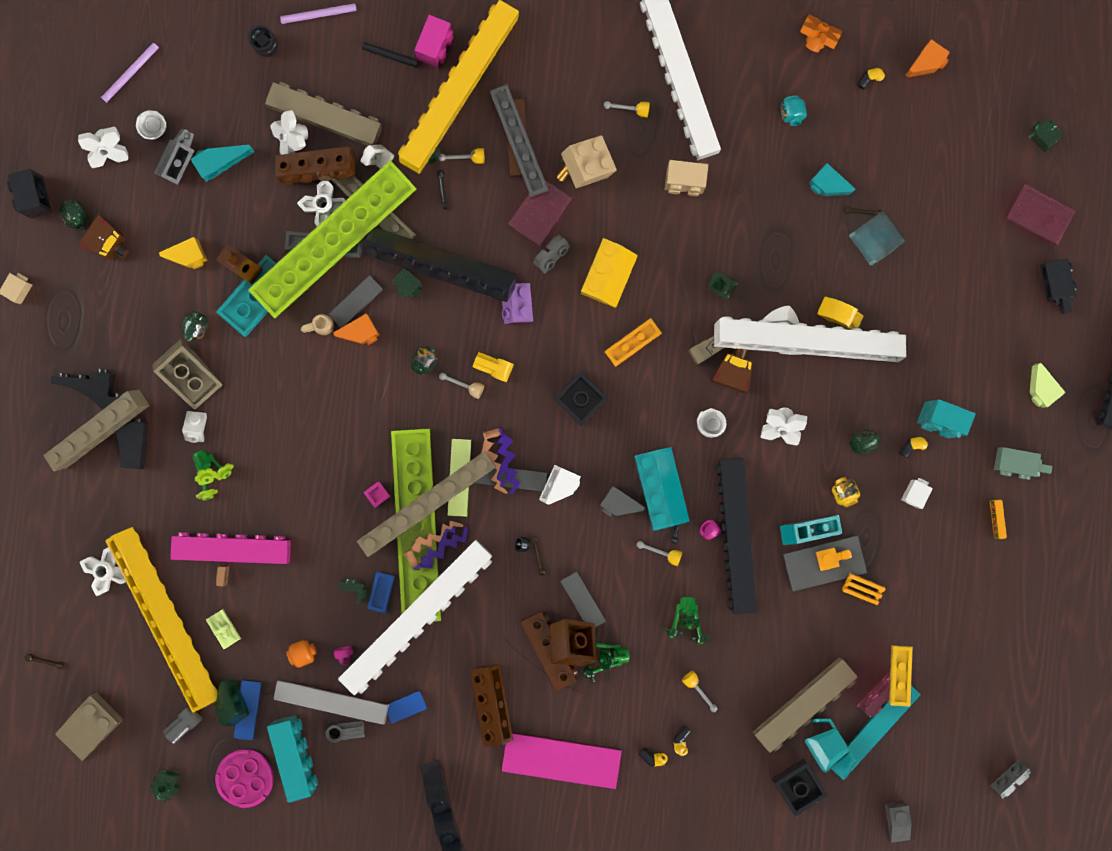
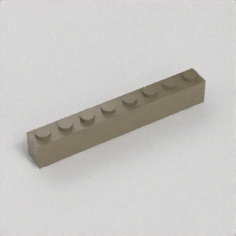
[357,451,496,557]

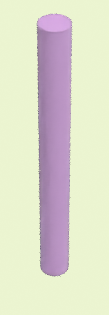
[280,3,357,24]
[101,42,159,103]

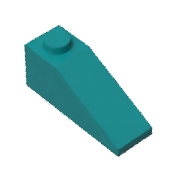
[191,145,255,182]
[780,515,842,545]

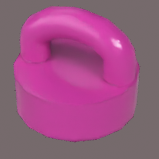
[700,520,722,540]
[333,646,354,666]

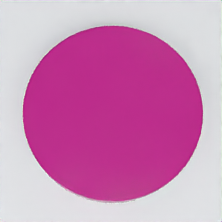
[215,749,274,808]

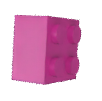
[414,15,454,69]

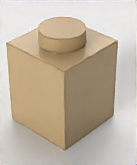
[0,273,32,304]

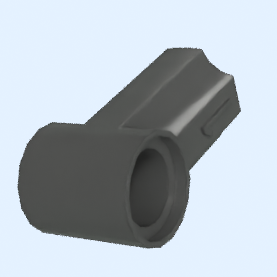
[163,706,204,744]
[326,720,365,743]

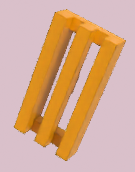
[842,573,886,605]

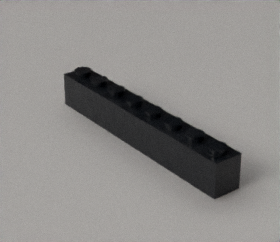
[364,227,517,302]
[716,458,757,614]

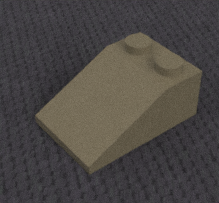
[153,339,223,410]
[55,693,124,761]

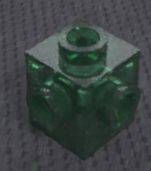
[150,769,181,802]

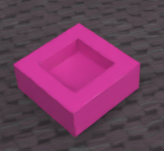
[363,481,391,508]

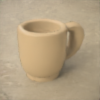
[301,314,334,335]

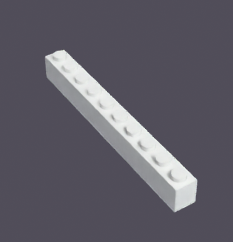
[640,0,721,160]
[714,317,906,362]
[338,539,493,695]

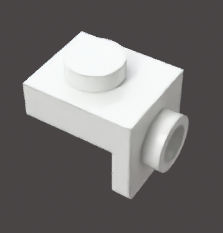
[360,145,394,169]
[182,411,207,443]

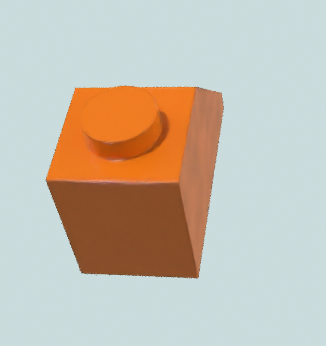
[906,39,950,77]
[333,314,380,345]

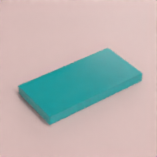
[216,255,277,337]

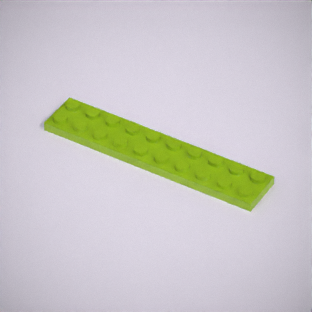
[248,160,417,318]
[391,429,441,621]

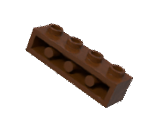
[275,146,355,185]
[521,610,578,691]
[470,664,513,746]

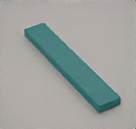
[831,686,921,780]

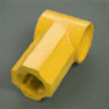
[473,352,514,382]

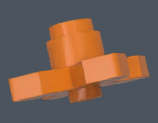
[800,14,842,52]

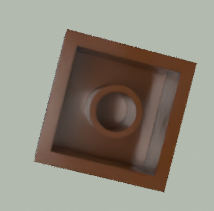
[550,619,597,667]

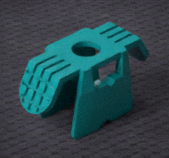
[805,719,856,778]

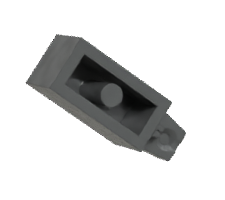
[154,129,194,185]

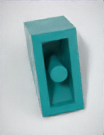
[809,164,855,196]

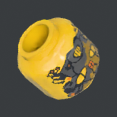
[832,477,860,507]

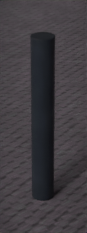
[362,42,419,67]

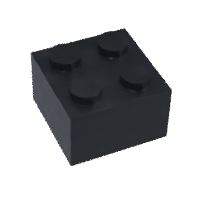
[7,169,52,218]
[554,371,608,426]
[771,758,828,817]

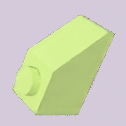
[1030,363,1065,408]

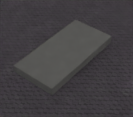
[783,535,867,592]

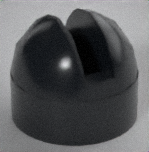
[515,536,531,552]

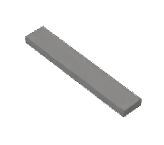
[274,680,389,725]

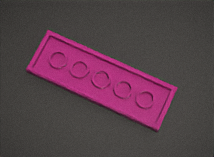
[502,733,622,789]

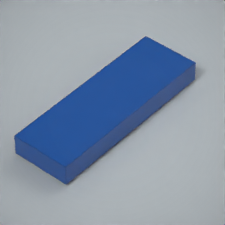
[234,679,262,740]

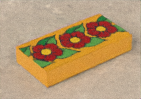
[990,500,1007,539]

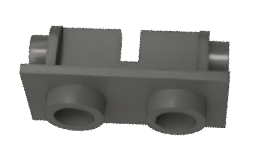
[533,235,570,274]
[990,760,1031,799]

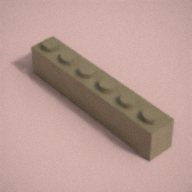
[265,82,382,146]
[43,390,150,471]
[753,657,857,753]

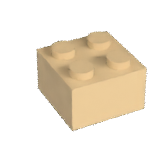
[561,135,617,188]
[664,160,708,196]

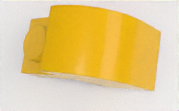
[817,297,864,330]

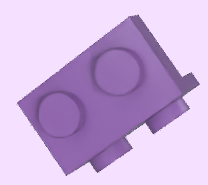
[502,283,533,324]

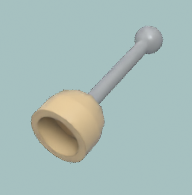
[439,373,484,399]

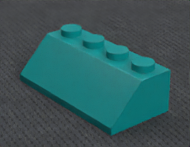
[634,447,690,531]

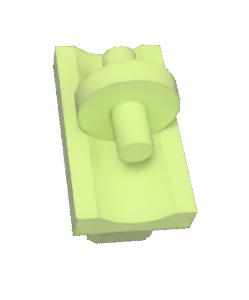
[206,609,241,649]

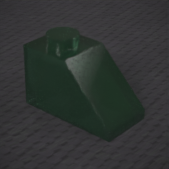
[214,680,250,727]

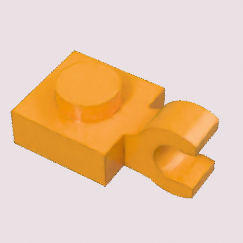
[815,547,852,571]

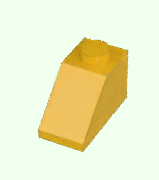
[159,237,207,269]

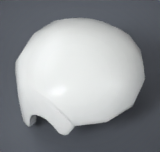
[136,110,166,140]
[697,408,727,438]

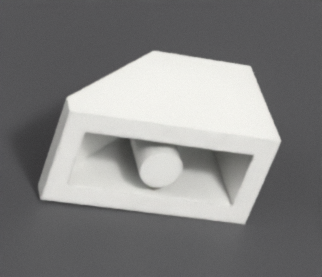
[539,465,581,505]

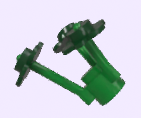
[662,597,711,644]
[584,635,629,682]

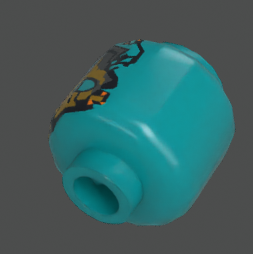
[780,96,807,126]

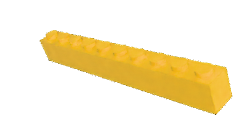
[398,0,519,174]
[105,527,220,713]

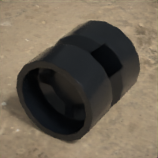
[248,25,278,57]

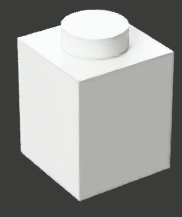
[901,478,933,509]

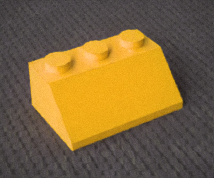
[581,238,638,308]

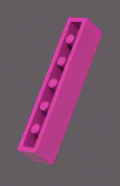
[171,532,291,564]

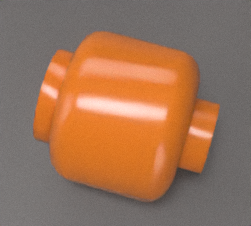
[286,639,317,668]

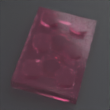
[508,180,572,246]
[1005,184,1076,246]
[857,672,890,717]

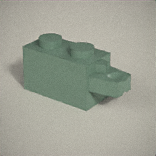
[994,447,1052,480]

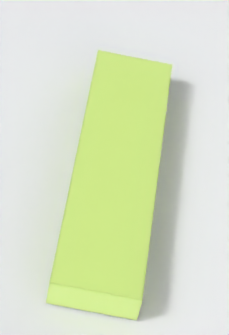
[448,439,471,517]

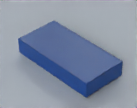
[367,571,395,613]
[387,690,428,723]

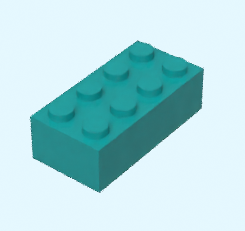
[267,714,318,803]

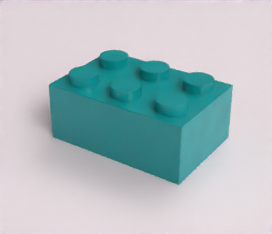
[917,399,976,439]

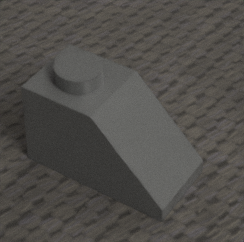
[600,486,645,517]
[885,801,912,843]

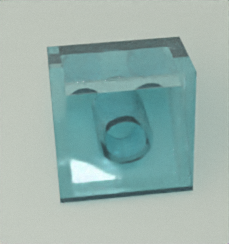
[849,211,905,266]

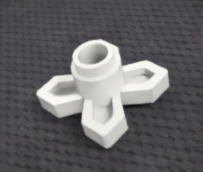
[270,110,308,155]
[78,127,129,168]
[297,181,345,227]
[761,408,807,445]
[80,547,126,596]

